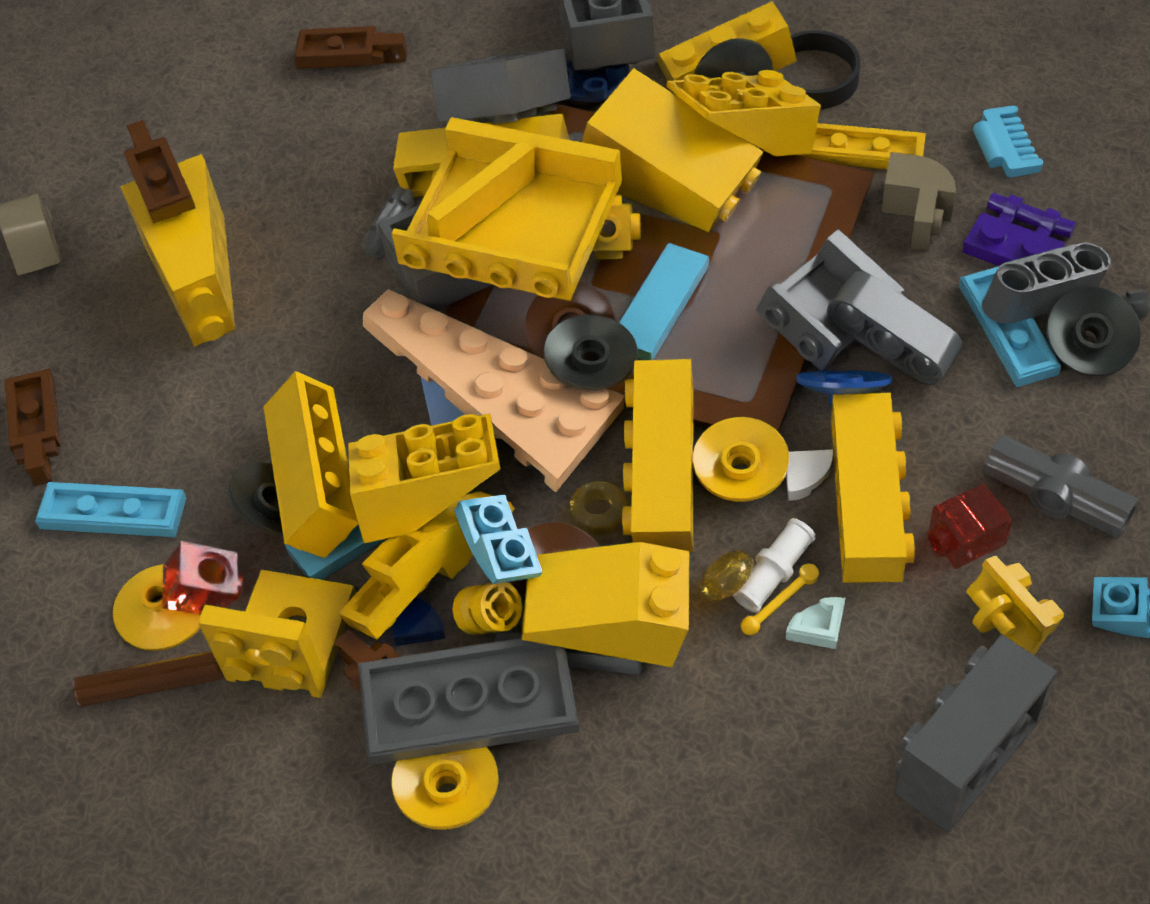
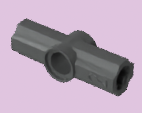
[983,435,1139,538]

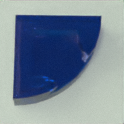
[393,597,446,646]

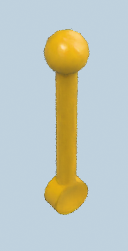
[740,563,819,636]

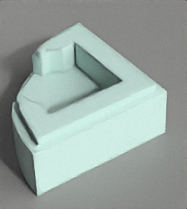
[786,597,845,649]

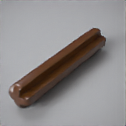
[72,651,224,706]

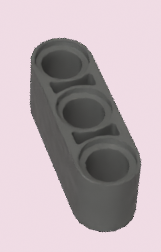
[982,242,1111,324]
[827,271,962,385]

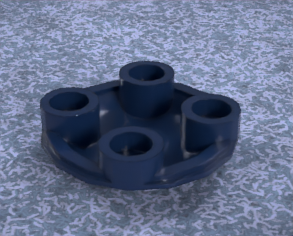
[566,59,629,103]

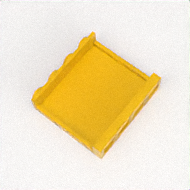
[391,117,622,301]

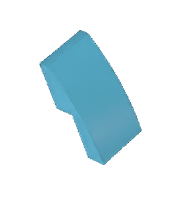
[454,495,543,584]
[1092,577,1150,638]

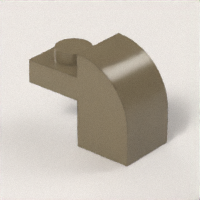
[882,152,956,251]
[0,193,62,276]

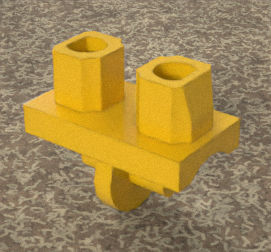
[966,556,1064,655]

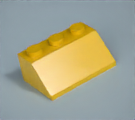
[655,1,797,96]

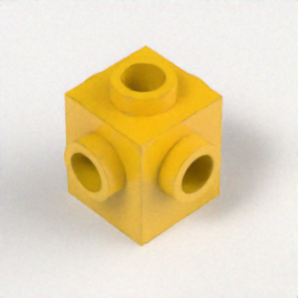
[592,195,641,259]

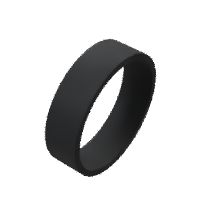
[776,30,860,110]

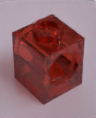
[927,483,1012,569]
[162,541,243,615]

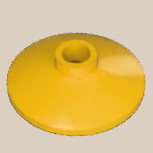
[693,417,789,502]
[113,564,211,651]
[392,747,499,830]

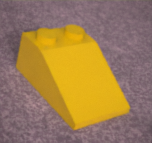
[521,542,689,667]

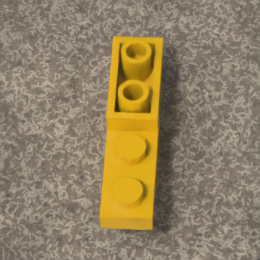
[339,491,515,640]

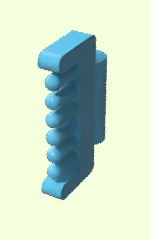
[973,106,1043,177]

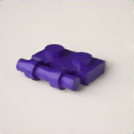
[962,193,1076,266]

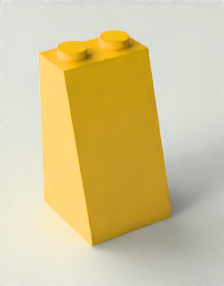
[582,68,763,232]
[120,154,235,347]

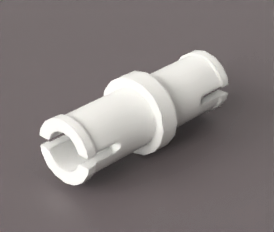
[732,518,816,613]

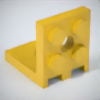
[198,570,356,698]

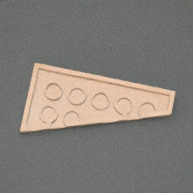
[363,289,625,492]

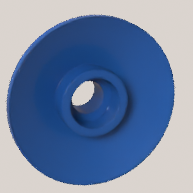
[797,370,892,405]

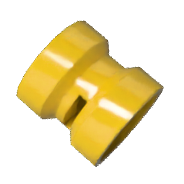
[452,582,522,635]

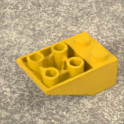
[666,70,821,156]
[348,413,500,543]

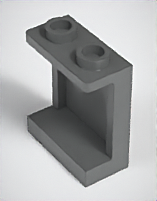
[756,229,905,372]

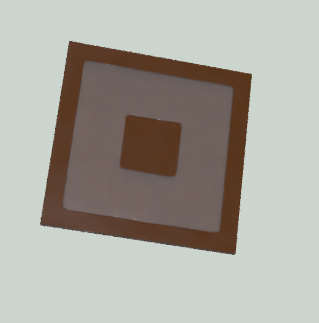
[446,104,874,432]

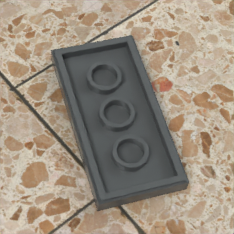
[358,638,579,765]

